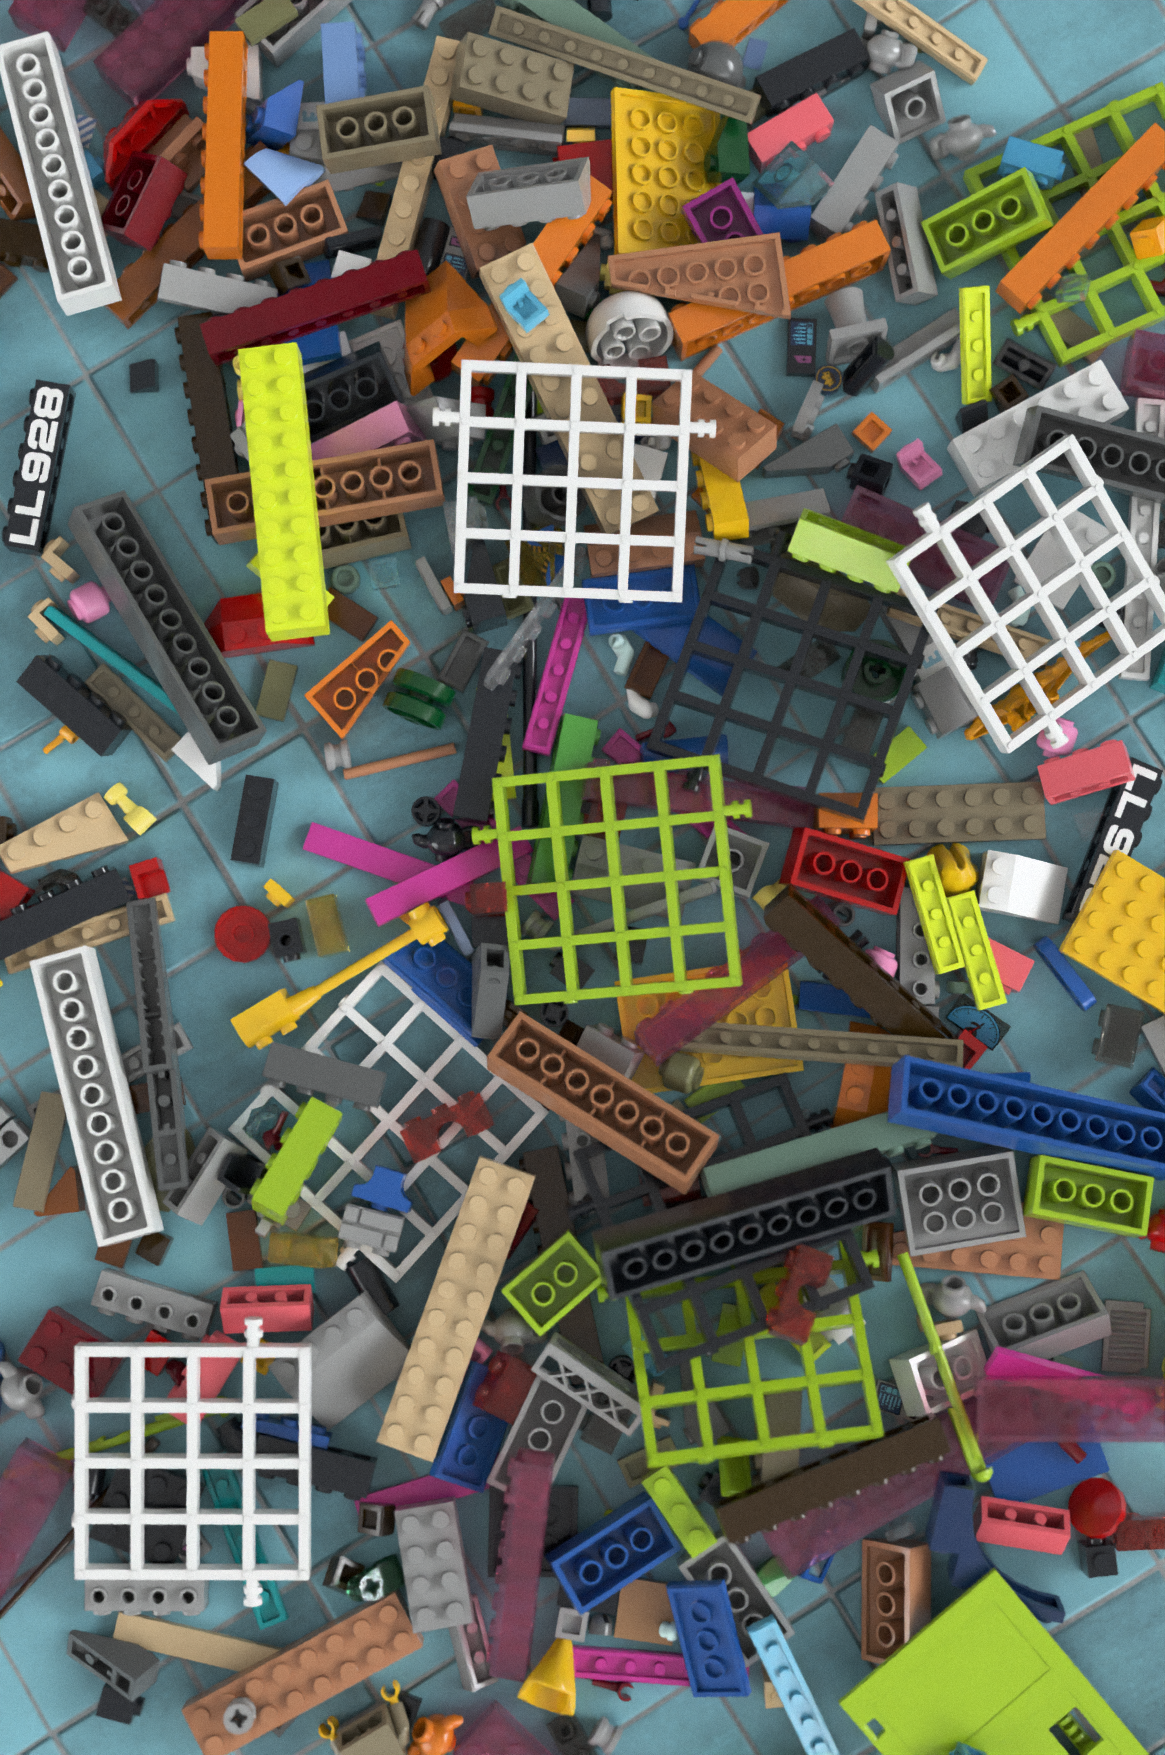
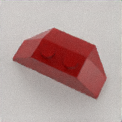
[103,99,190,193]
[204,593,315,658]

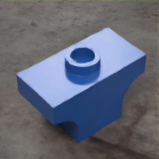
[351,1165,414,1213]

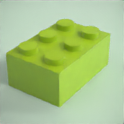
[501,1229,602,1336]

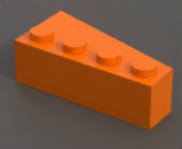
[304,620,411,740]

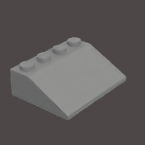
[891,1145,1026,1257]
[268,1290,410,1430]

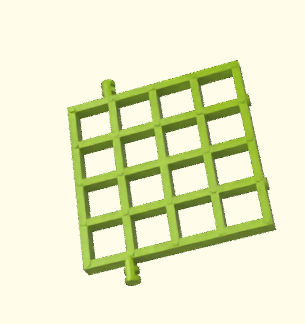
[963,82,1165,368]
[471,754,752,1006]
[597,1241,884,1468]

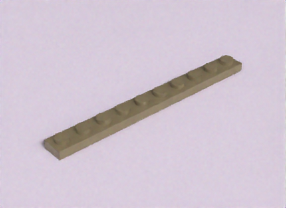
[488,6,761,124]
[666,1019,963,1068]

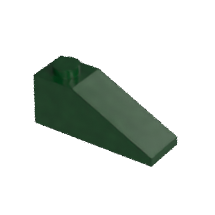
[704,115,750,185]

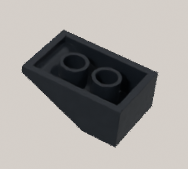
[461,539,508,635]

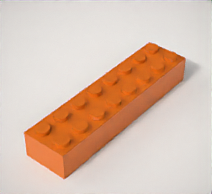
[451,175,613,387]
[668,220,891,362]

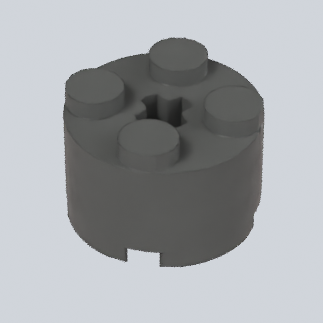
[522,465,588,529]

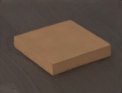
[613,1577,674,1646]

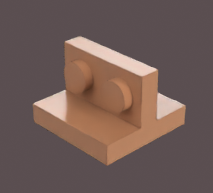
[148,114,206,193]

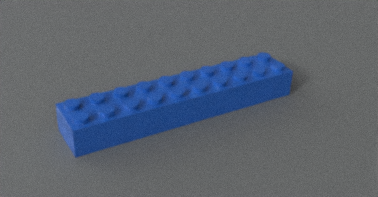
[887,1055,1165,1181]

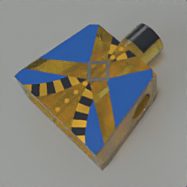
[505,524,565,587]

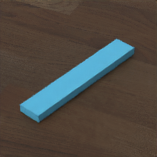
[746,1614,840,1755]

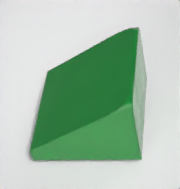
[755,1552,795,1597]

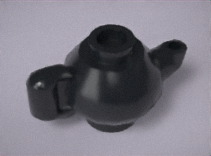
[412,818,478,862]

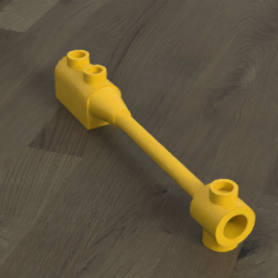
[230,902,449,1050]

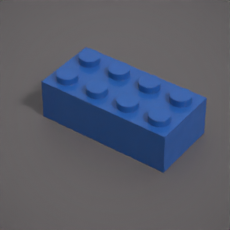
[544,1491,681,1616]

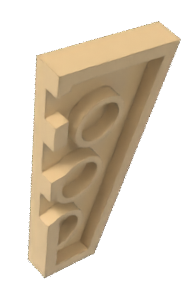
[0,792,128,874]

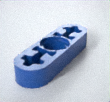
[1033,936,1097,1012]

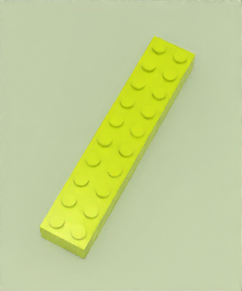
[238,342,330,641]

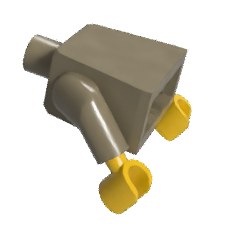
[318,1680,409,1755]

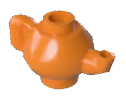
[407,1713,463,1755]

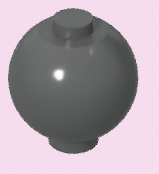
[687,40,746,89]

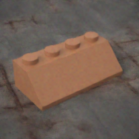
[583,510,705,578]
[861,1538,931,1664]

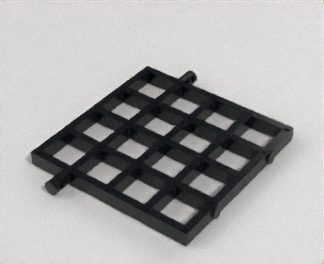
[647,530,938,824]
[565,1072,875,1373]

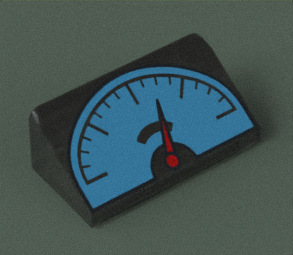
[944,994,1011,1051]

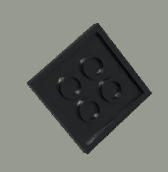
[89,1452,207,1564]
[488,1484,578,1578]

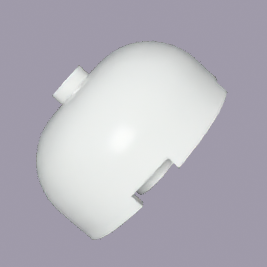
[585,291,674,367]

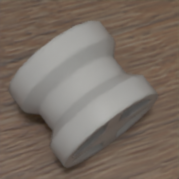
[324,740,352,771]
[521,910,554,938]
[223,1697,256,1734]
[588,1716,623,1755]

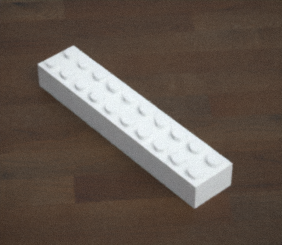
[0,31,122,316]
[29,946,164,1247]

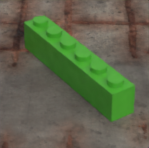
[526,713,601,884]

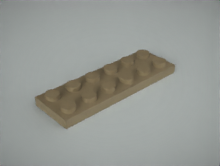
[872,782,1046,846]

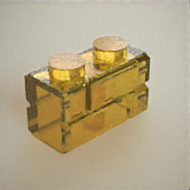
[305,894,350,958]
[268,1231,338,1268]

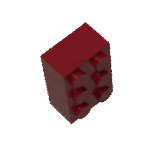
[101,151,188,252]
[17,1306,127,1398]

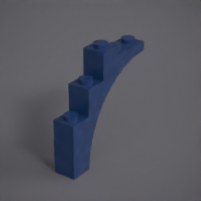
[925,1471,1066,1623]

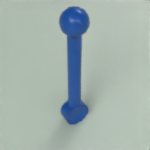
[678,0,701,30]

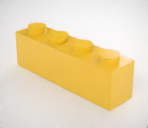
[690,451,749,541]

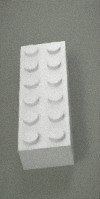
[947,360,1129,497]

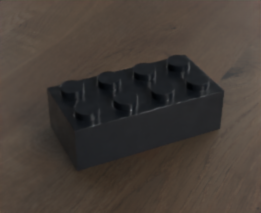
[303,341,404,442]

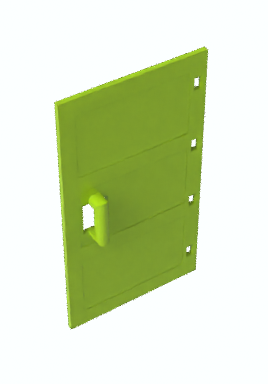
[838,1568,1149,1755]

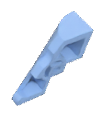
[244,148,326,206]

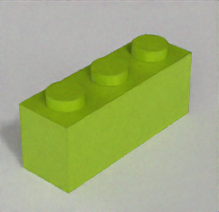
[641,1466,717,1559]

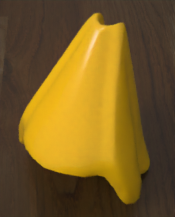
[927,843,979,898]
[517,1638,576,1716]

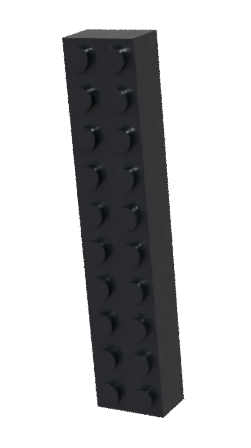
[592,1147,896,1301]

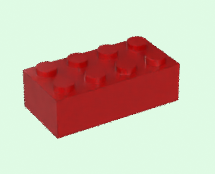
[779,827,911,915]

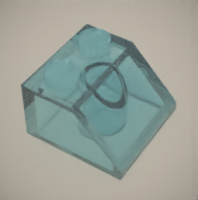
[752,140,835,209]

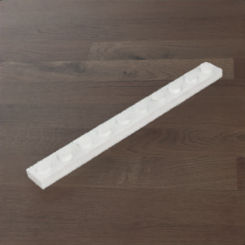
[1118,398,1165,681]

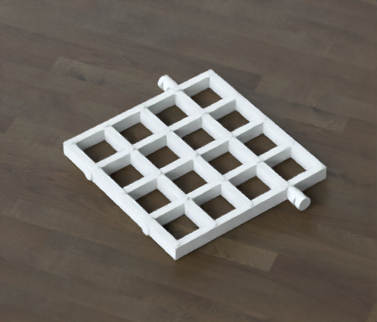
[433,360,716,603]
[886,434,1165,754]
[228,961,549,1283]
[72,1316,312,1607]

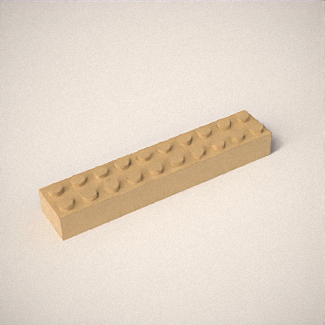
[479,243,659,534]
[376,1155,536,1462]

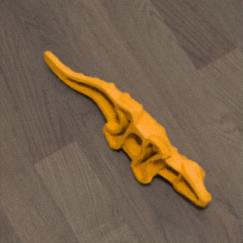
[964,631,1112,740]

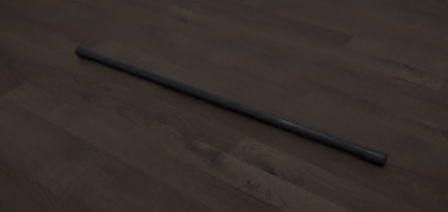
[522,390,539,827]

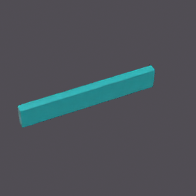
[43,606,179,715]
[201,1451,289,1630]

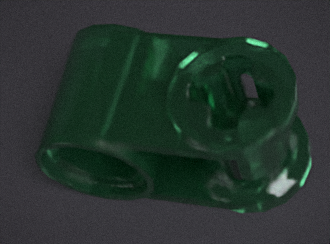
[347,1554,406,1602]

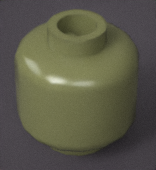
[658,1052,704,1094]

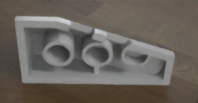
[289,129,403,193]

